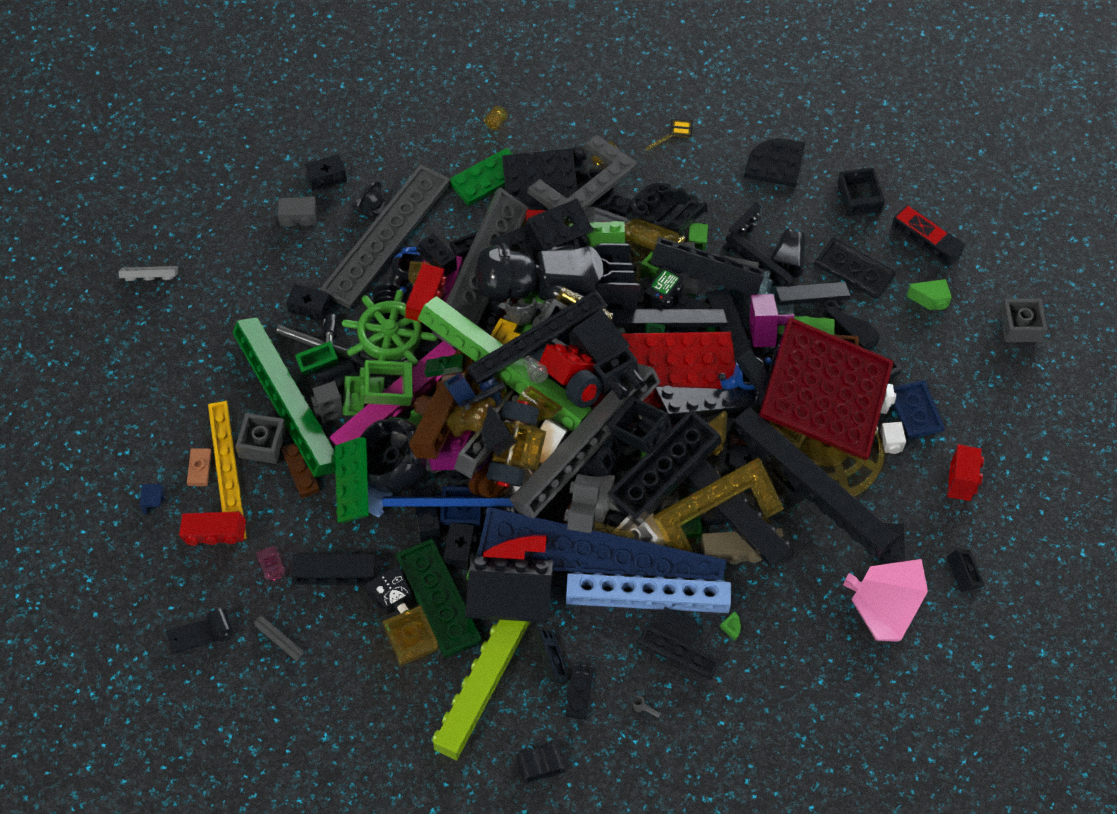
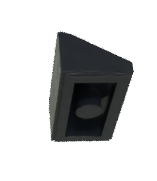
[947,550,985,592]

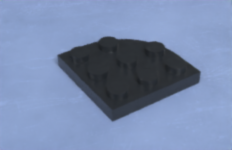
[744,138,805,187]

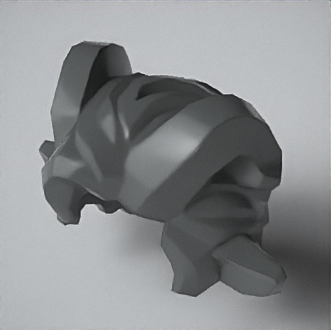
[497,298,543,325]

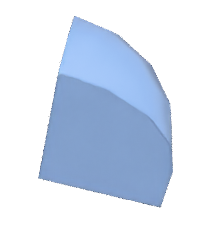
[368,485,393,518]

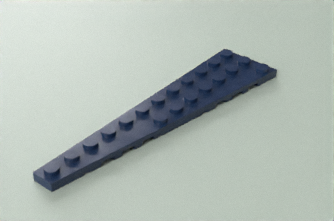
[477,506,726,580]

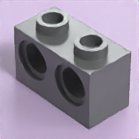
[311,381,344,424]

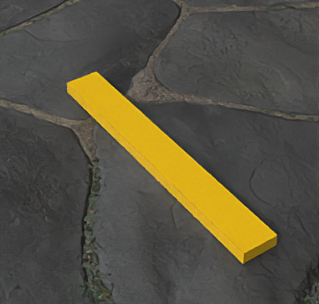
[208,401,247,539]

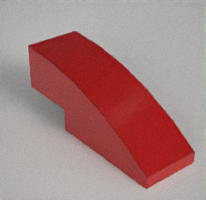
[483,534,547,559]

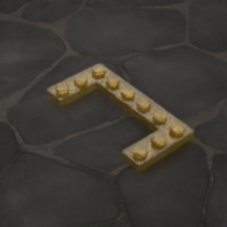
[652,458,784,552]

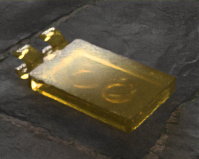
[624,218,685,250]

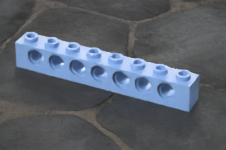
[566,572,731,613]

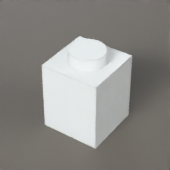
[879,422,906,454]

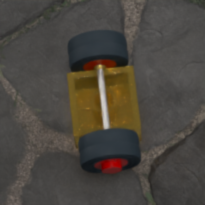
[487,400,547,488]

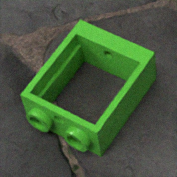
[360,360,413,406]

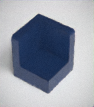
[443,372,476,406]
[140,484,165,514]

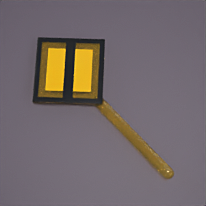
[645,119,693,151]

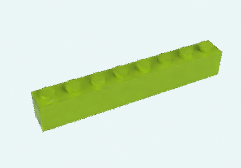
[432,620,530,760]

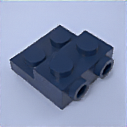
[440,485,482,527]

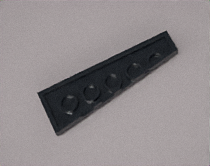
[654,386,763,419]

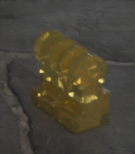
[446,397,496,437]

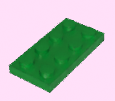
[450,148,512,207]
[335,437,369,524]

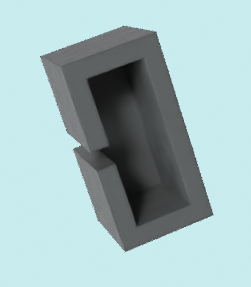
[278,197,317,227]

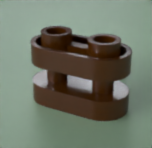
[469,461,506,498]

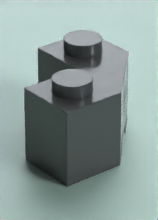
[565,474,601,533]

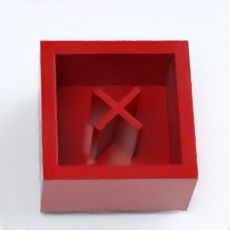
[947,444,984,501]

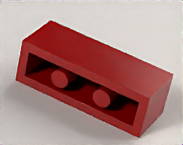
[405,263,447,322]
[179,511,246,546]

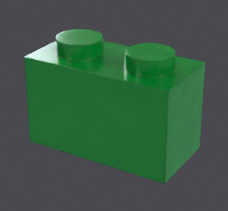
[295,341,339,377]

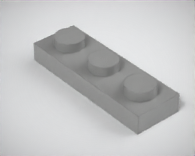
[119,266,178,281]

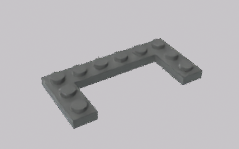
[527,135,638,223]

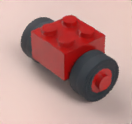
[527,342,603,408]

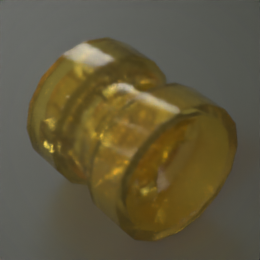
[484,106,508,130]

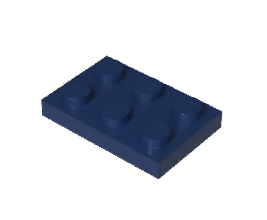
[893,380,945,440]

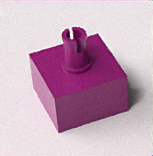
[749,294,794,347]

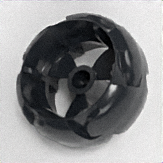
[361,417,427,493]

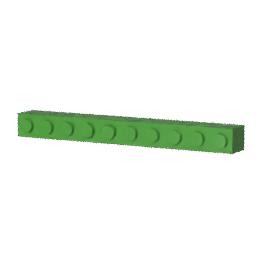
[418,296,592,432]

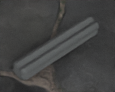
[254,616,304,661]

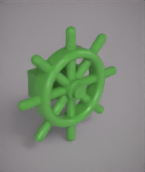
[342,289,438,366]

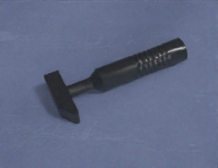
[461,382,506,410]

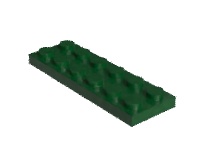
[395,539,482,659]

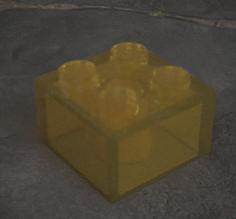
[382,605,438,666]

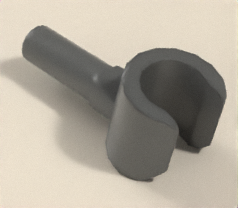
[632,696,661,718]

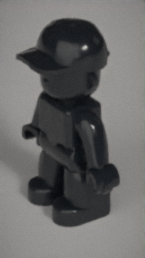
[475,236,641,315]

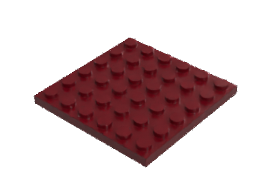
[759,317,894,461]

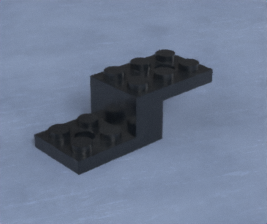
[490,199,593,262]

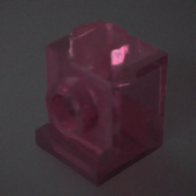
[256,545,285,580]

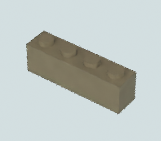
[701,528,784,564]

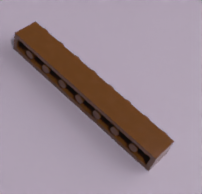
[409,348,475,459]

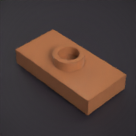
[187,449,211,486]

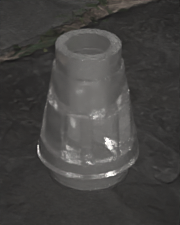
[523,356,548,383]

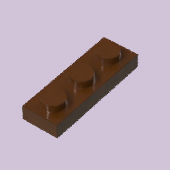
[281,443,320,499]

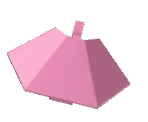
[843,559,928,642]

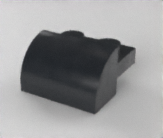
[313,359,359,390]

